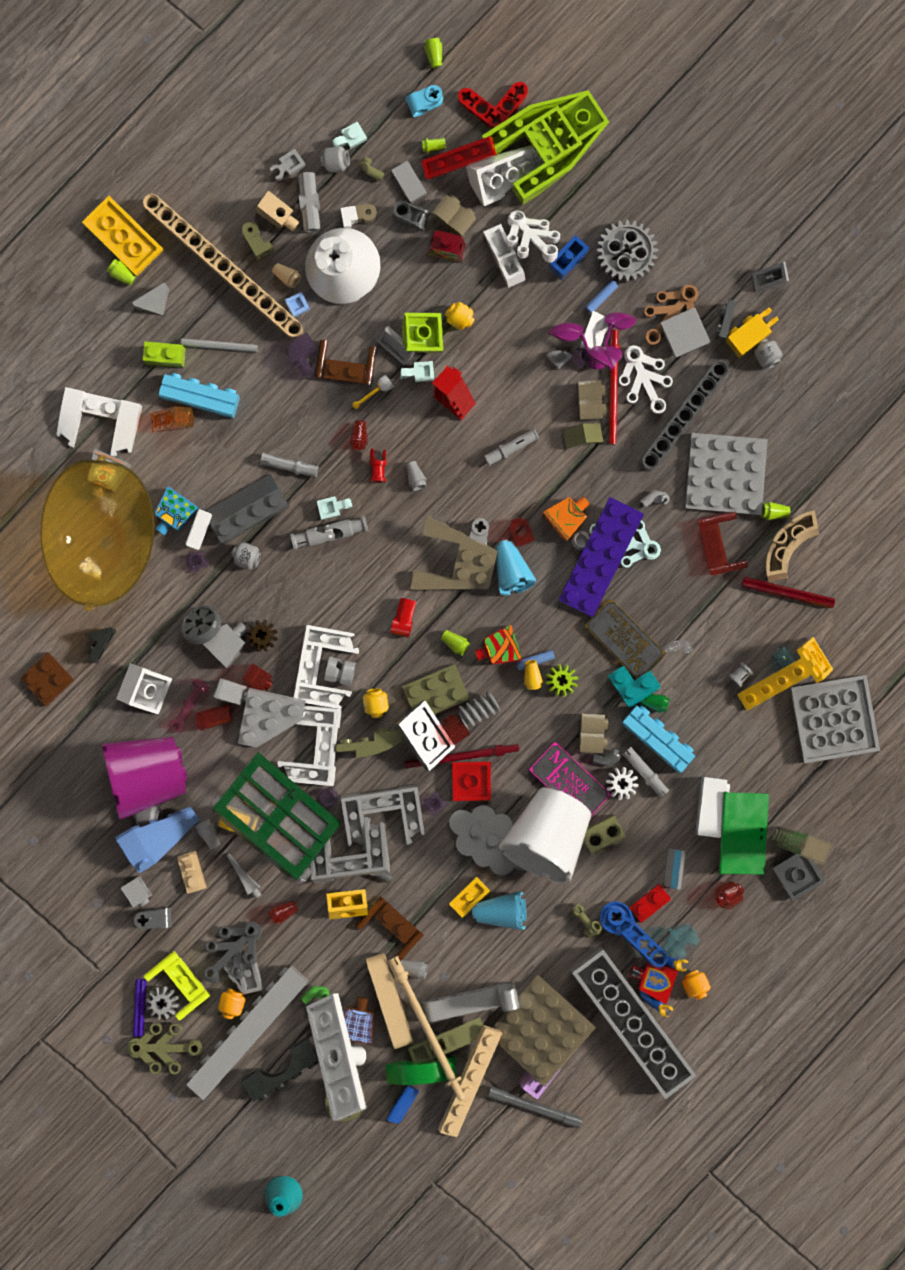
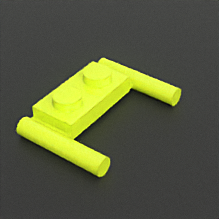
[144,951,210,1021]

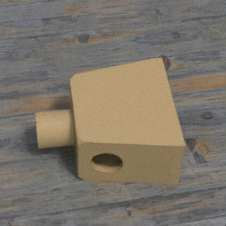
[256,191,299,231]

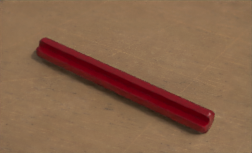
[742,577,835,608]

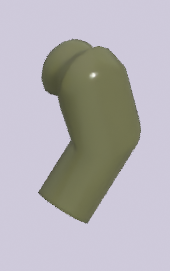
[359,157,384,181]

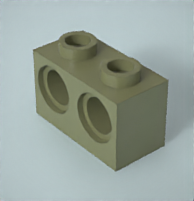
[584,814,625,855]

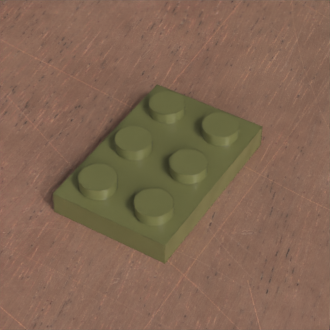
[402,664,470,715]

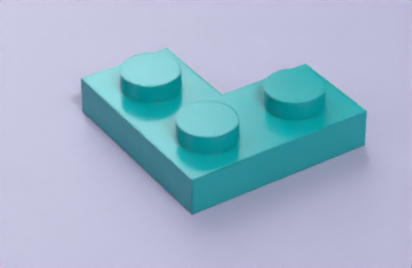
[608,666,661,708]

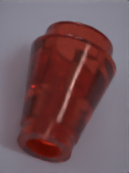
[349,420,368,450]
[268,901,299,925]

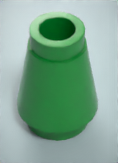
[640,694,670,713]

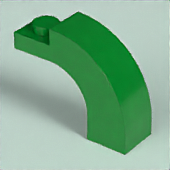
[386,1056,456,1085]

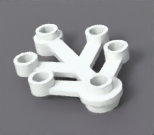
[506,211,560,262]
[618,346,673,414]

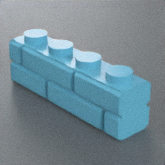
[158,373,240,419]
[621,705,695,774]

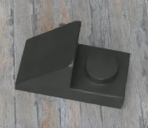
[84,627,117,663]

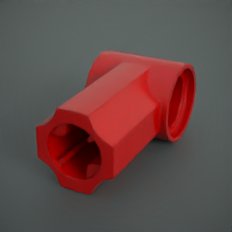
[390,598,417,638]

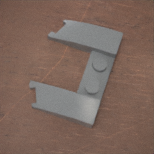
[341,784,425,851]
[308,817,390,884]

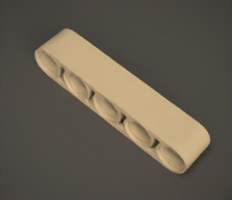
[366,953,413,1049]

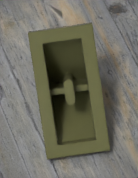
[563,423,604,449]

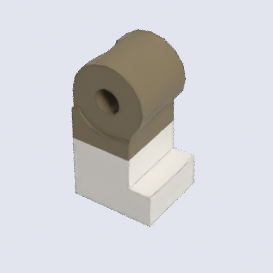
[341,204,377,229]

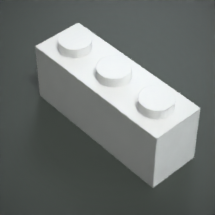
[695,777,730,838]

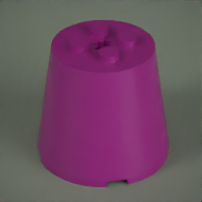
[102,737,187,820]

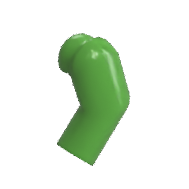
[301,986,330,1005]

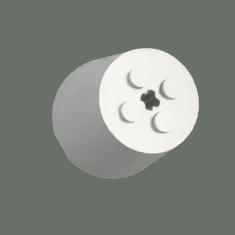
[499,788,591,884]

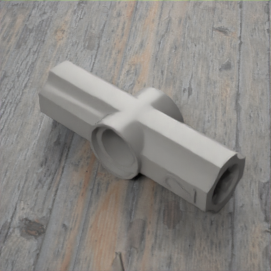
[298,172,321,233]

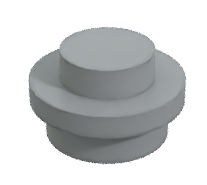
[572,531,590,550]

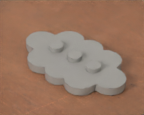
[449,805,524,875]

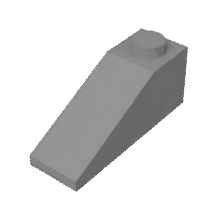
[214,679,249,705]

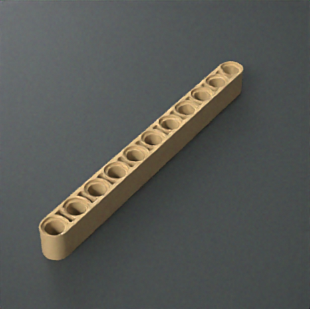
[143,194,304,341]

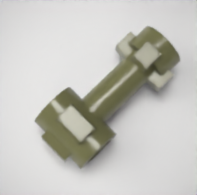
[570,903,602,938]

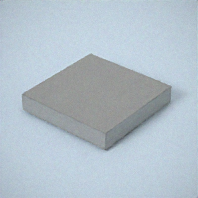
[660,307,710,358]

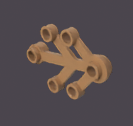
[644,285,698,346]

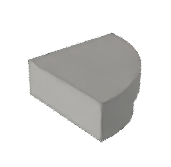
[546,351,573,370]

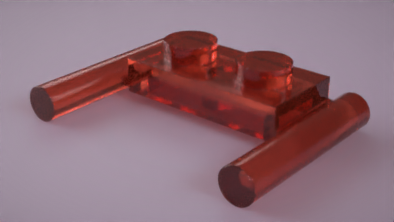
[698,512,748,576]

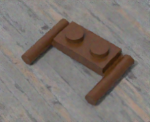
[315,340,377,386]
[356,896,424,962]

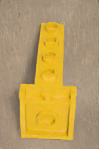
[737,637,833,711]

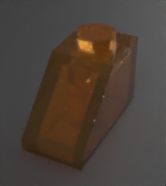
[151,406,194,432]

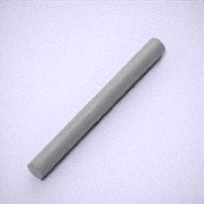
[181,338,258,352]

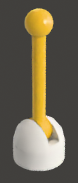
[352,374,394,409]

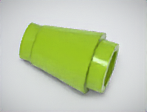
[424,38,442,68]
[107,259,136,286]
[761,501,790,520]
[441,630,470,656]

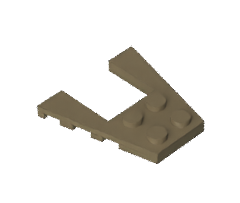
[410,515,498,590]

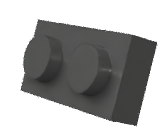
[715,300,736,342]

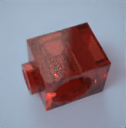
[508,517,534,548]
[242,664,274,691]
[442,714,470,745]

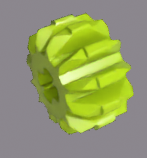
[545,664,578,697]

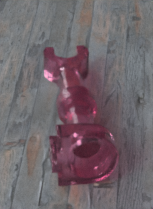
[169,677,211,733]

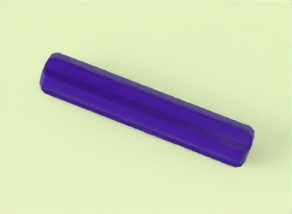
[133,978,146,1037]

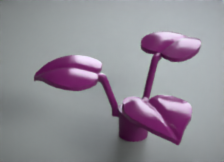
[548,312,637,370]

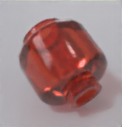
[715,881,744,910]

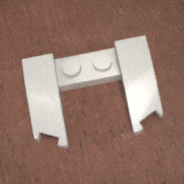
[57,387,142,457]
[293,625,359,709]
[278,706,342,786]

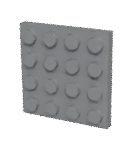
[685,433,768,516]
[790,675,880,764]

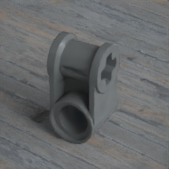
[393,201,431,232]
[134,907,173,929]

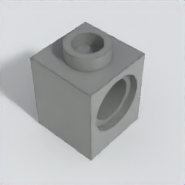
[121,876,152,908]

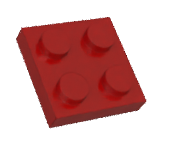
[452,762,491,801]

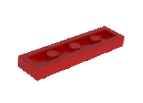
[421,136,497,180]

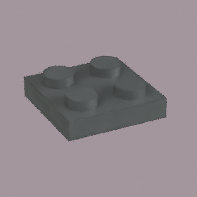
[772,854,826,901]

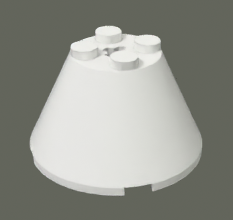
[305,228,380,304]

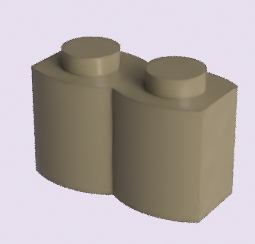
[432,195,476,238]
[577,380,606,421]
[579,713,608,753]

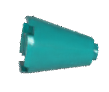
[264,1176,303,1217]

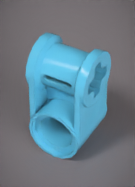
[405,85,443,117]

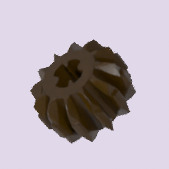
[245,620,278,652]

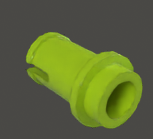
[422,138,446,153]

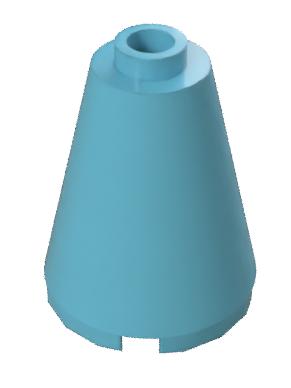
[495,540,536,595]
[472,891,526,930]

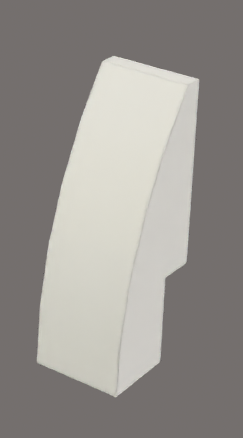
[484,224,525,288]

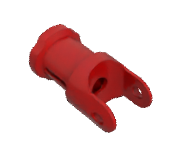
[369,448,387,483]

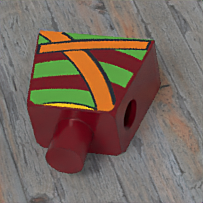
[427,230,466,263]

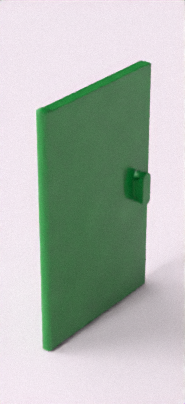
[719,791,769,875]

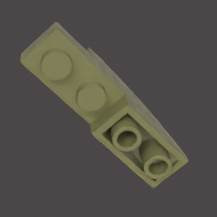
[336,728,405,758]
[408,1017,483,1062]

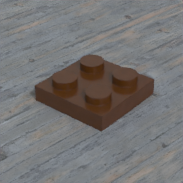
[20,652,75,706]

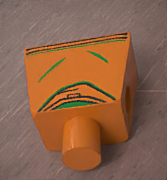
[542,496,590,542]

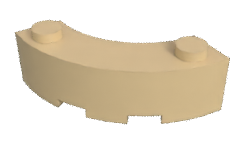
[766,510,819,582]

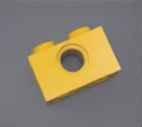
[327,889,368,920]

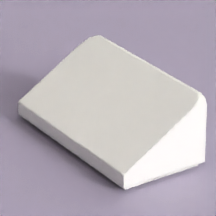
[579,311,608,351]
[186,509,212,550]

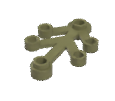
[127,1022,203,1074]

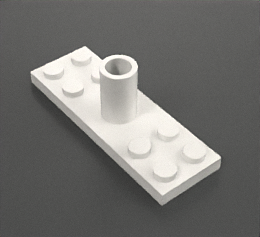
[306,994,366,1121]

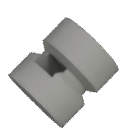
[324,657,356,687]

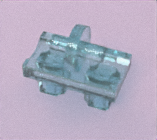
[663,923,700,959]

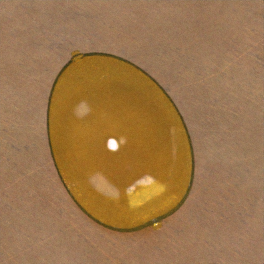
[40,455,155,611]

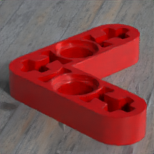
[458,82,528,129]

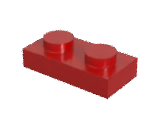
[629,884,671,923]

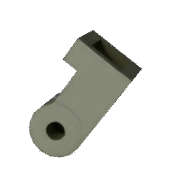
[242,222,274,261]

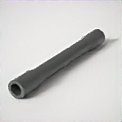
[487,1086,583,1129]

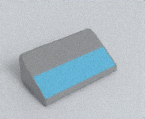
[664,848,685,890]

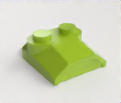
[402,313,443,354]

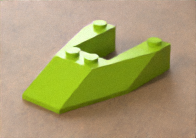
[482,90,609,205]

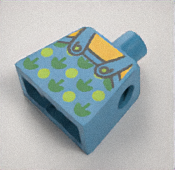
[155,486,200,535]

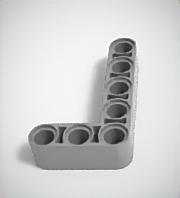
[422,982,520,1022]

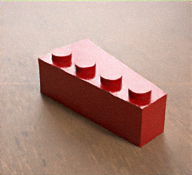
[432,365,476,421]

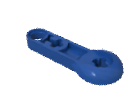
[600,901,668,968]

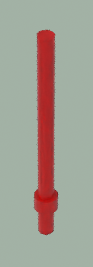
[609,330,620,444]

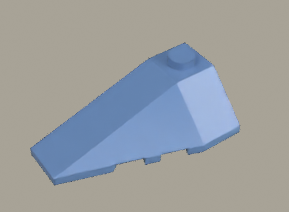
[115,807,200,873]

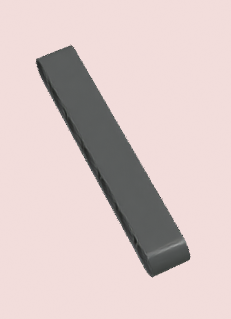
[640,361,728,471]

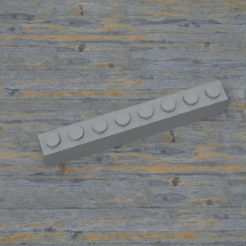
[186,965,309,1100]

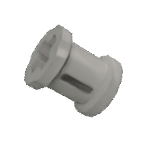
[728,662,754,688]

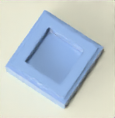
[284,292,310,318]

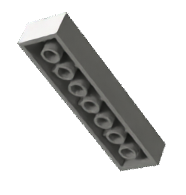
[571,947,697,1099]

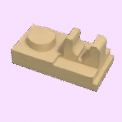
[177,851,207,894]

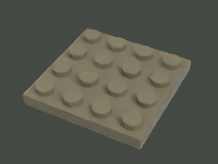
[492,975,596,1087]

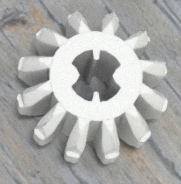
[606,767,639,800]

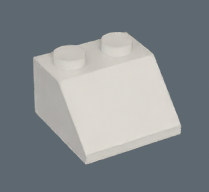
[116,663,172,714]

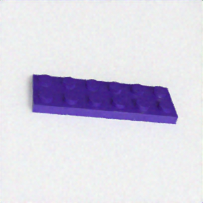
[558,497,644,617]

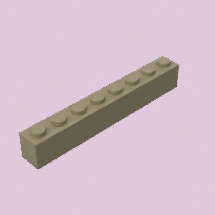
[772,826,832,864]

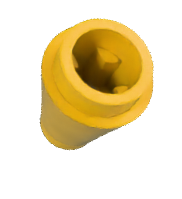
[524,660,543,690]

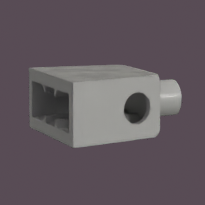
[203,621,249,668]

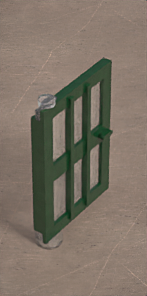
[210,752,341,885]

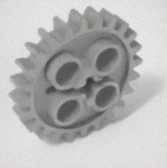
[596,220,658,283]

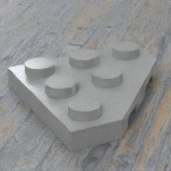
[238,688,306,748]

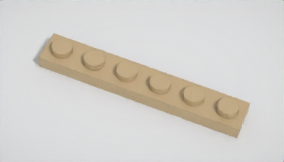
[438,1025,502,1137]

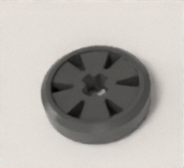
[180,605,222,645]

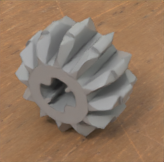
[146,986,179,1020]

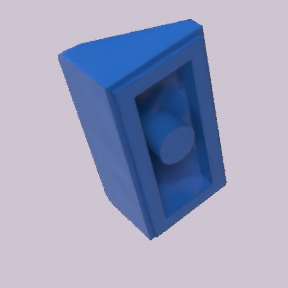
[387,1085,419,1124]

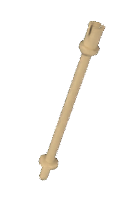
[387,956,465,1101]

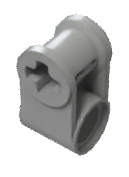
[469,518,489,545]

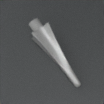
[227,854,262,899]

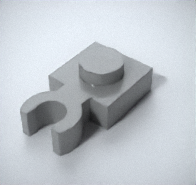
[270,149,306,181]

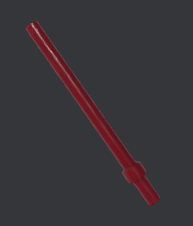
[404,744,519,769]

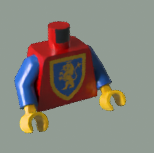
[630,956,688,1018]

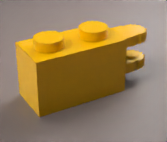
[725,308,779,358]

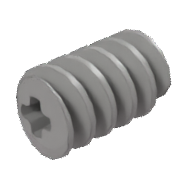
[459,691,501,730]

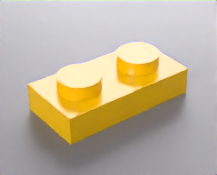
[449,876,490,918]

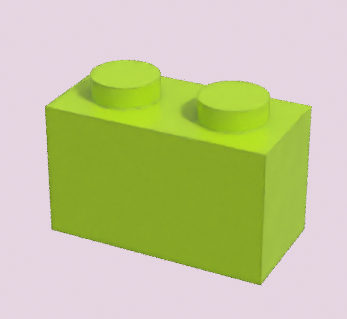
[143,341,186,368]

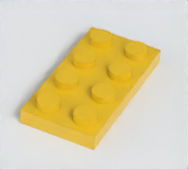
[82,196,163,276]

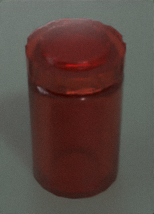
[195,704,233,731]

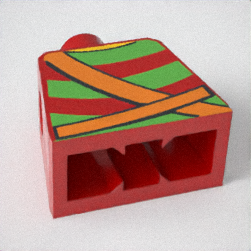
[475,625,522,665]

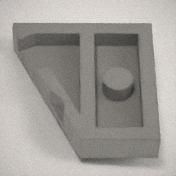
[217,953,264,994]

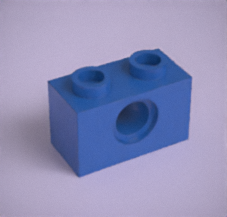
[548,235,589,280]

